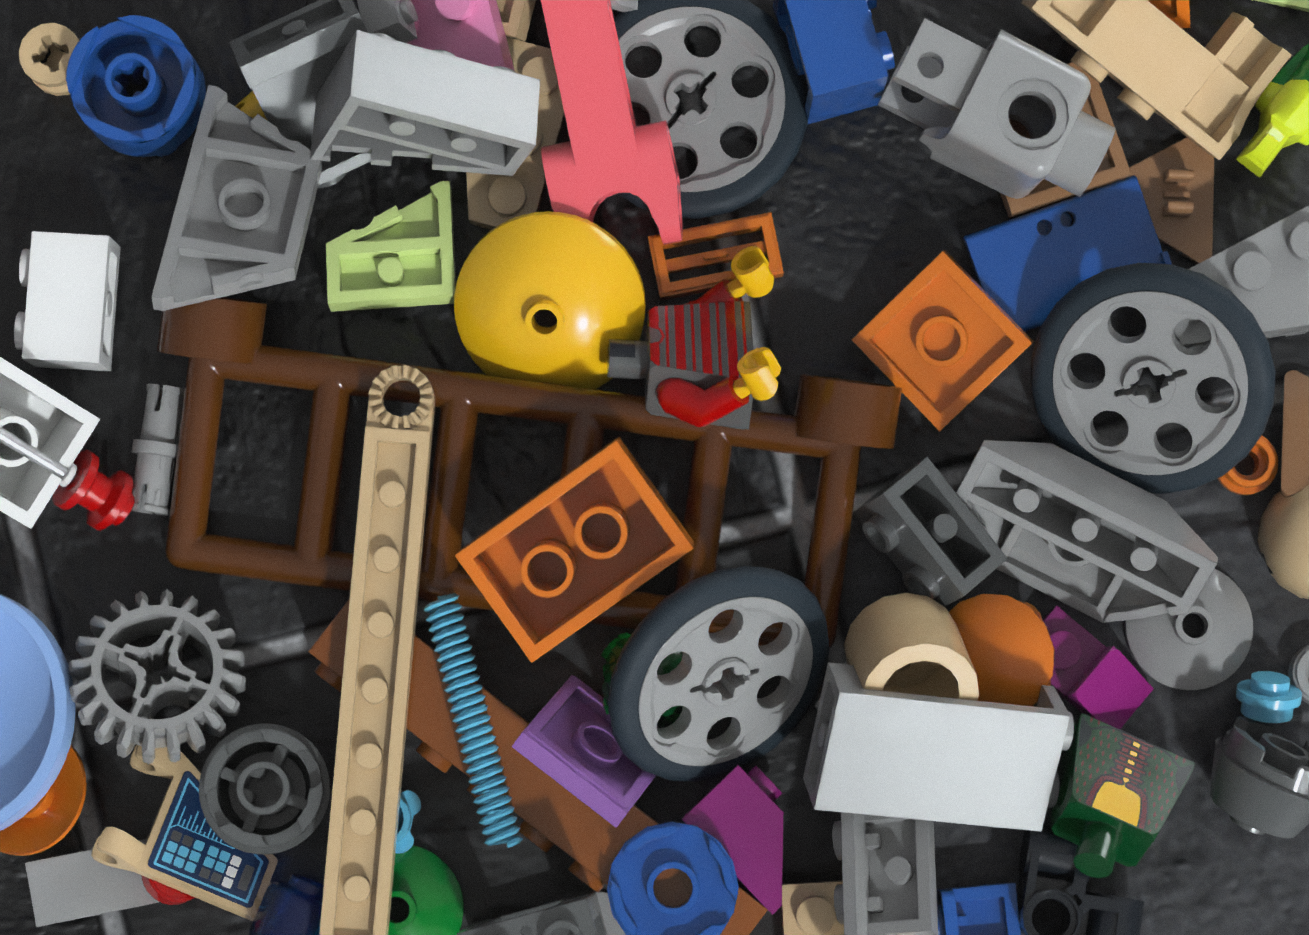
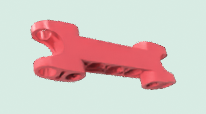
[541,0,683,245]

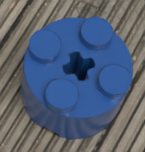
[66,15,206,157]

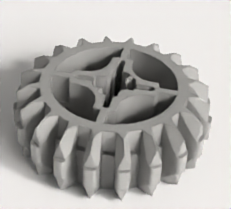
[69,589,246,765]

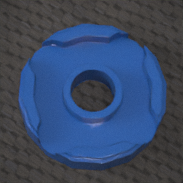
[607,821,739,935]

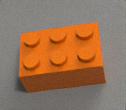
[455,437,694,663]

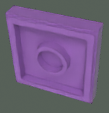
[512,675,656,827]

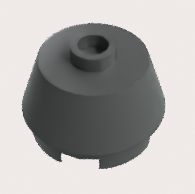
[1210,717,1309,838]
[199,723,330,855]

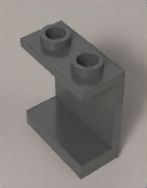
[229,0,394,188]

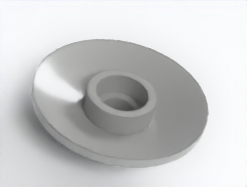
[1125,568,1253,690]

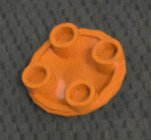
[949,594,1054,706]

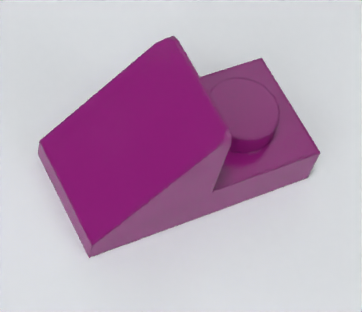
[1042,606,1154,729]

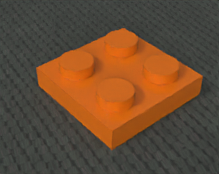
[852,250,1034,432]

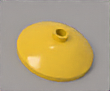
[454,211,646,389]

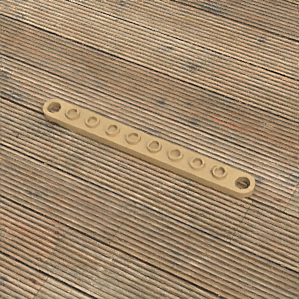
[319,365,435,935]

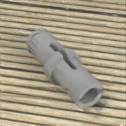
[131,384,185,516]

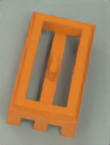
[648,212,784,301]

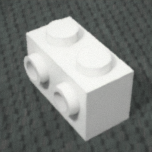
[14,231,121,371]

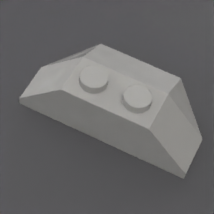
[956,440,1218,623]

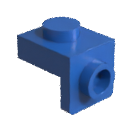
[937,882,1021,935]

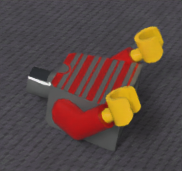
[607,246,781,430]

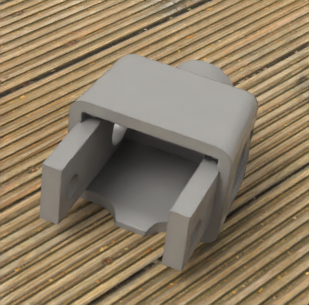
[878,18,1116,199]

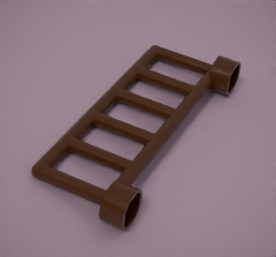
[157,297,902,649]

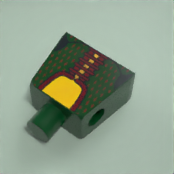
[1050,713,1195,878]

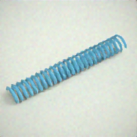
[423,593,523,848]

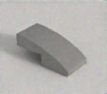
[25,839,159,927]

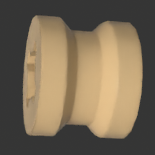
[19,23,79,96]

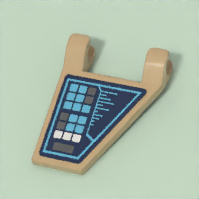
[91,745,278,921]

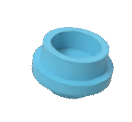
[1236,671,1302,723]

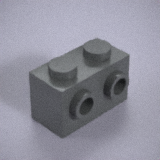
[853,457,1008,606]

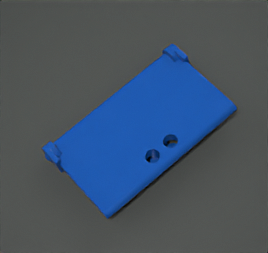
[963,175,1172,332]

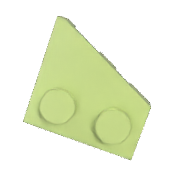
[326,181,456,312]

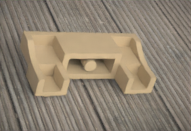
[1021,0,1292,160]

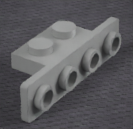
[832,812,938,935]

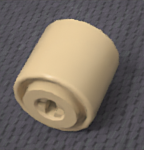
[844,593,979,701]

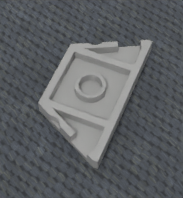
[151,85,322,311]

